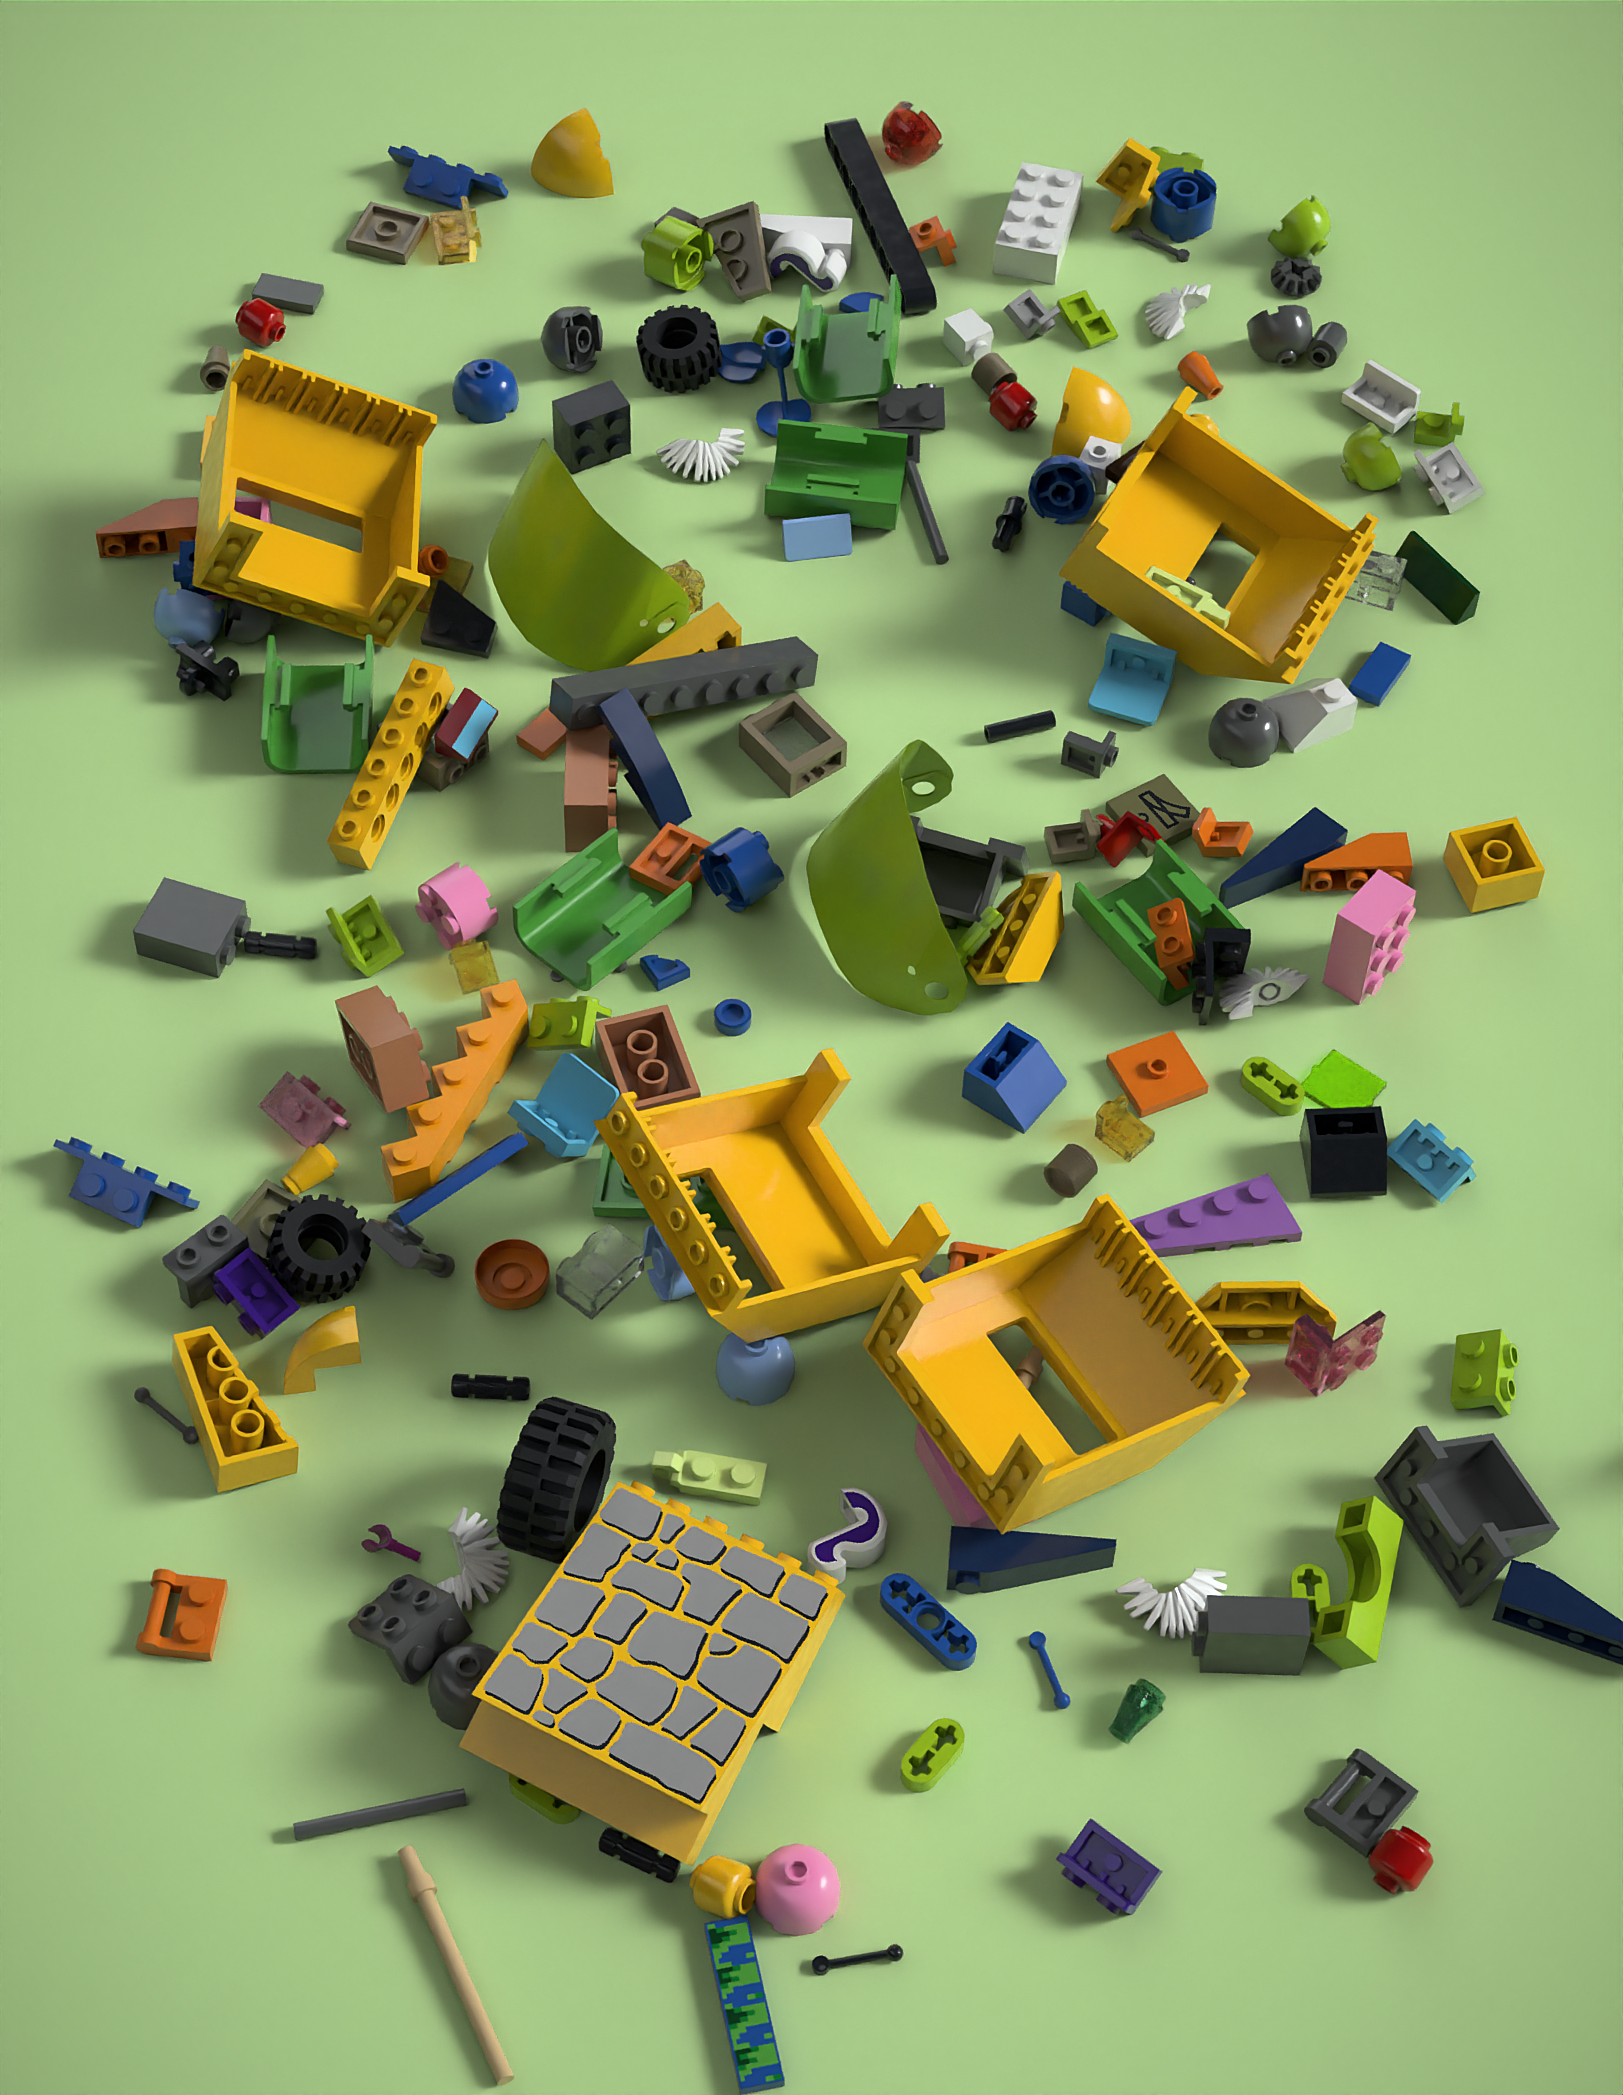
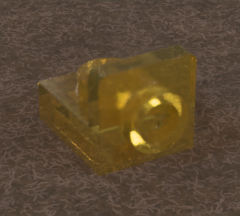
[448,939,500,995]
[1095,1094,1155,1163]

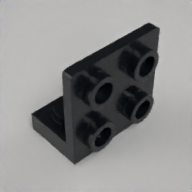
[1192,927,1251,1025]

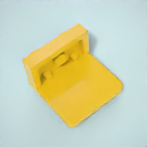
[1096,137,1161,233]

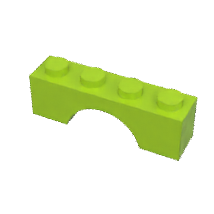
[1313,1495,1404,1669]

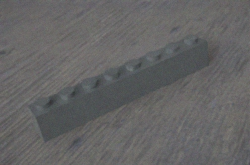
[549,636,818,730]

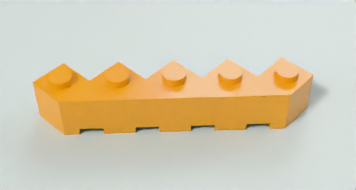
[381,979,529,1203]

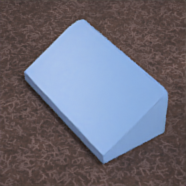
[782,513,852,562]

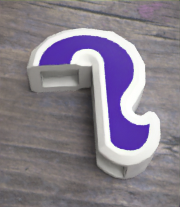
[767,230,847,292]
[806,1487,888,1584]

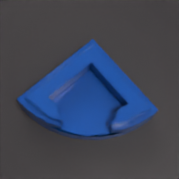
[839,292,884,313]
[640,955,690,991]

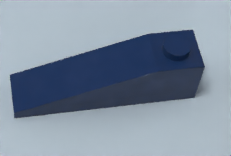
[1218,807,1348,909]
[946,1526,1117,1595]
[1492,1559,1623,1665]

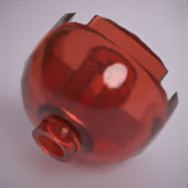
[881,101,943,165]

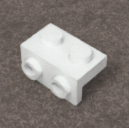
[1341,360,1421,434]
[1413,442,1485,514]

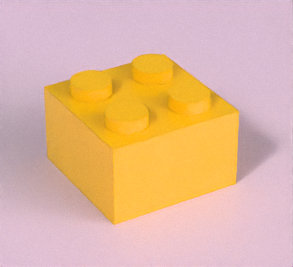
[1443,817,1545,913]

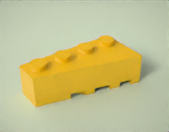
[625,602,742,721]
[172,1326,299,1493]

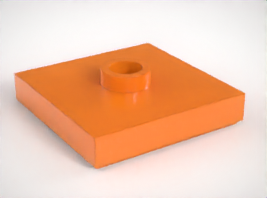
[1106,1031,1209,1118]

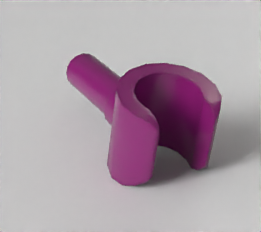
[361,1524,421,1562]

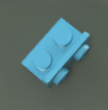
[1387,1119,1476,1204]

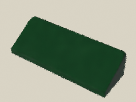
[1391,530,1480,625]

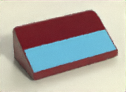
[434,688,498,764]

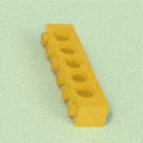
[327,659,455,871]

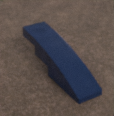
[594,687,692,831]

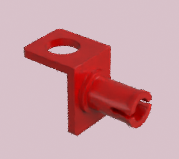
[1093,811,1165,868]

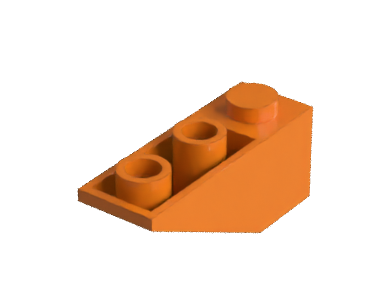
[95,497,199,558]
[1300,832,1413,892]

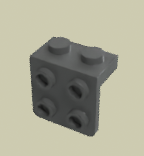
[348,1574,473,1686]

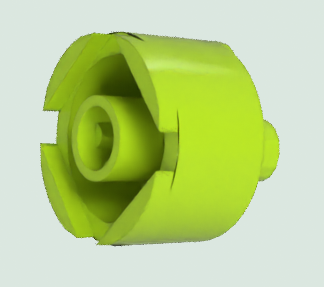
[641,216,713,291]

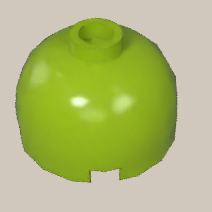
[1268,195,1331,259]
[1340,422,1402,491]

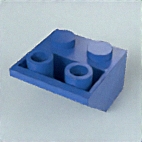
[962,1022,1067,1134]

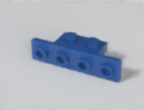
[388,145,509,211]
[53,1137,200,1228]

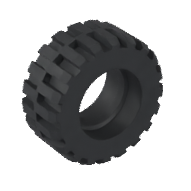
[496,1397,616,1564]

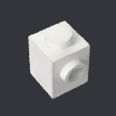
[943,308,994,366]
[1079,436,1122,495]

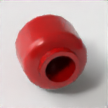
[235,298,286,347]
[988,382,1038,431]
[1368,1826,1434,1894]

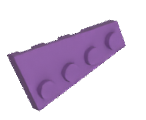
[1129,1173,1303,1258]

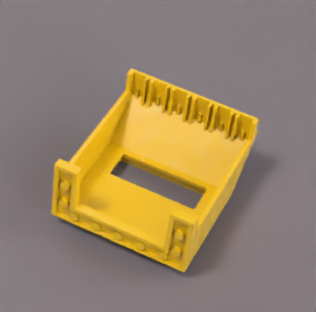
[192,348,437,648]
[1059,385,1379,685]
[593,1048,951,1343]
[862,1193,1251,1534]

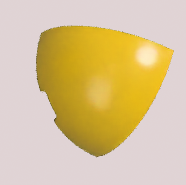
[531,108,614,198]
[1051,367,1131,459]
[284,1305,361,1395]

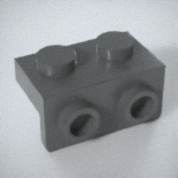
[876,383,945,430]
[162,1215,249,1309]

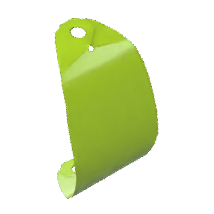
[488,438,690,672]
[806,739,968,1015]

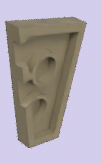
[696,201,772,302]

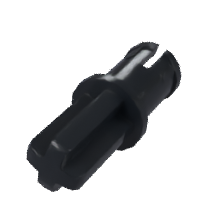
[991,496,1027,552]

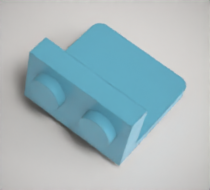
[1088,632,1177,726]
[507,1053,620,1158]

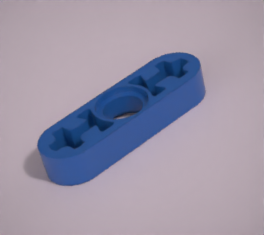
[880,1573,977,1671]

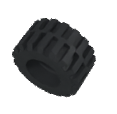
[636,305,723,393]
[266,1194,371,1304]

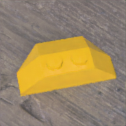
[965,871,1065,985]
[1194,1281,1337,1345]

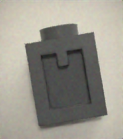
[1061,731,1119,778]

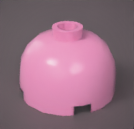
[755,1844,841,1936]

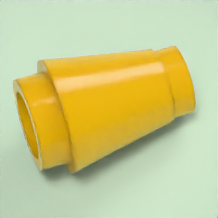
[280,1142,339,1196]

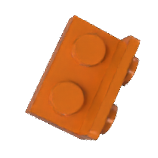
[1147,898,1196,990]

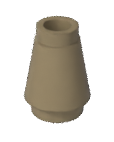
[200,346,231,391]

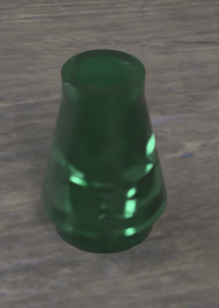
[1108,1678,1166,1744]

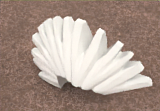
[1145,284,1211,340]
[656,428,745,482]
[1219,967,1310,1020]
[437,1507,509,1611]
[1116,1568,1226,1639]

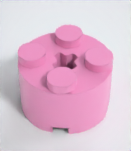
[415,862,498,951]

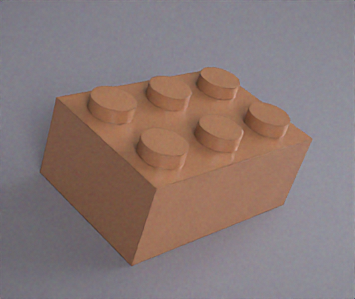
[564,724,618,852]
[335,985,431,1113]
[595,1004,701,1111]

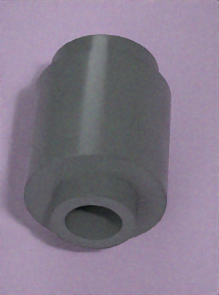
[1306,322,1347,368]

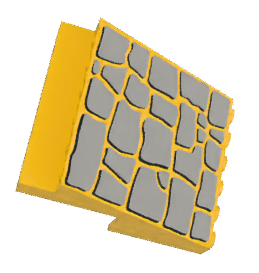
[459,1480,846,1866]

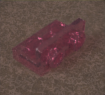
[258,1071,352,1149]

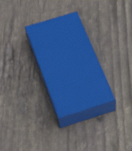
[1348,641,1411,707]

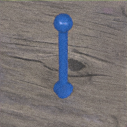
[1029,1631,1070,1709]

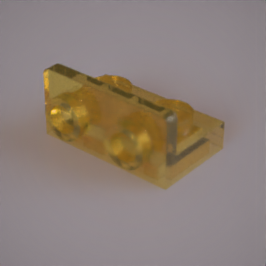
[430,196,482,265]

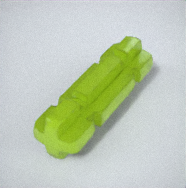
[955,906,1004,969]

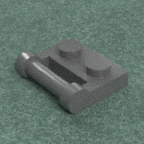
[361,1218,455,1278]
[1304,1749,1419,1858]

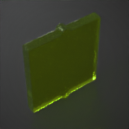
[1301,1049,1387,1108]

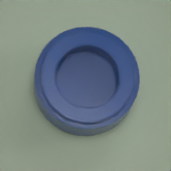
[714,999,751,1036]

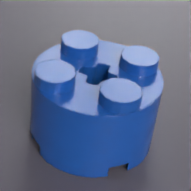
[1150,167,1217,243]
[699,827,784,912]

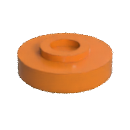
[475,1239,550,1310]

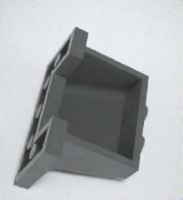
[910,815,1030,930]
[1374,1425,1560,1607]

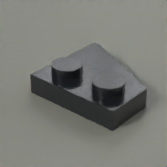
[420,580,498,659]

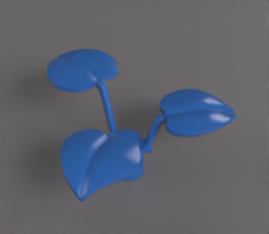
[718,329,811,438]

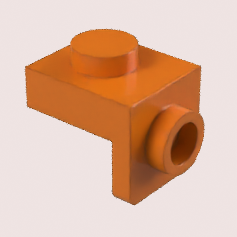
[909,216,957,267]
[1192,807,1254,857]

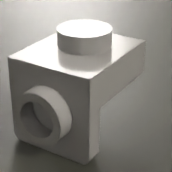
[1004,289,1061,340]

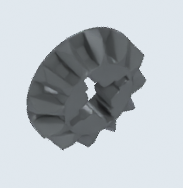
[1271,256,1322,296]

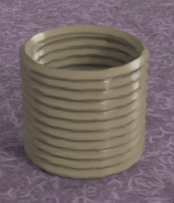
[971,352,1017,397]
[1044,1144,1098,1198]

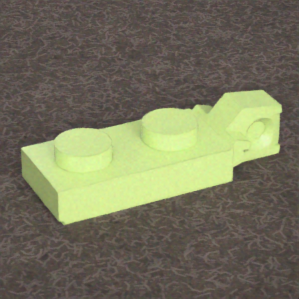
[1145,566,1231,630]
[652,1450,767,1506]

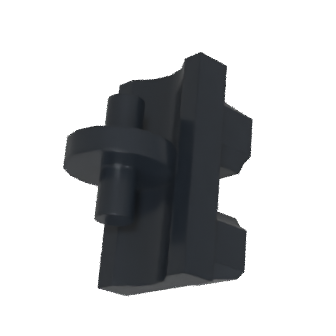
[175,640,240,702]

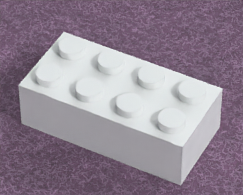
[993,162,1084,285]

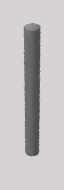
[905,461,949,565]
[293,1788,467,1840]

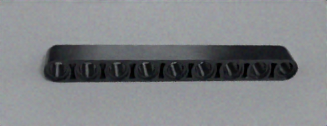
[824,118,937,315]

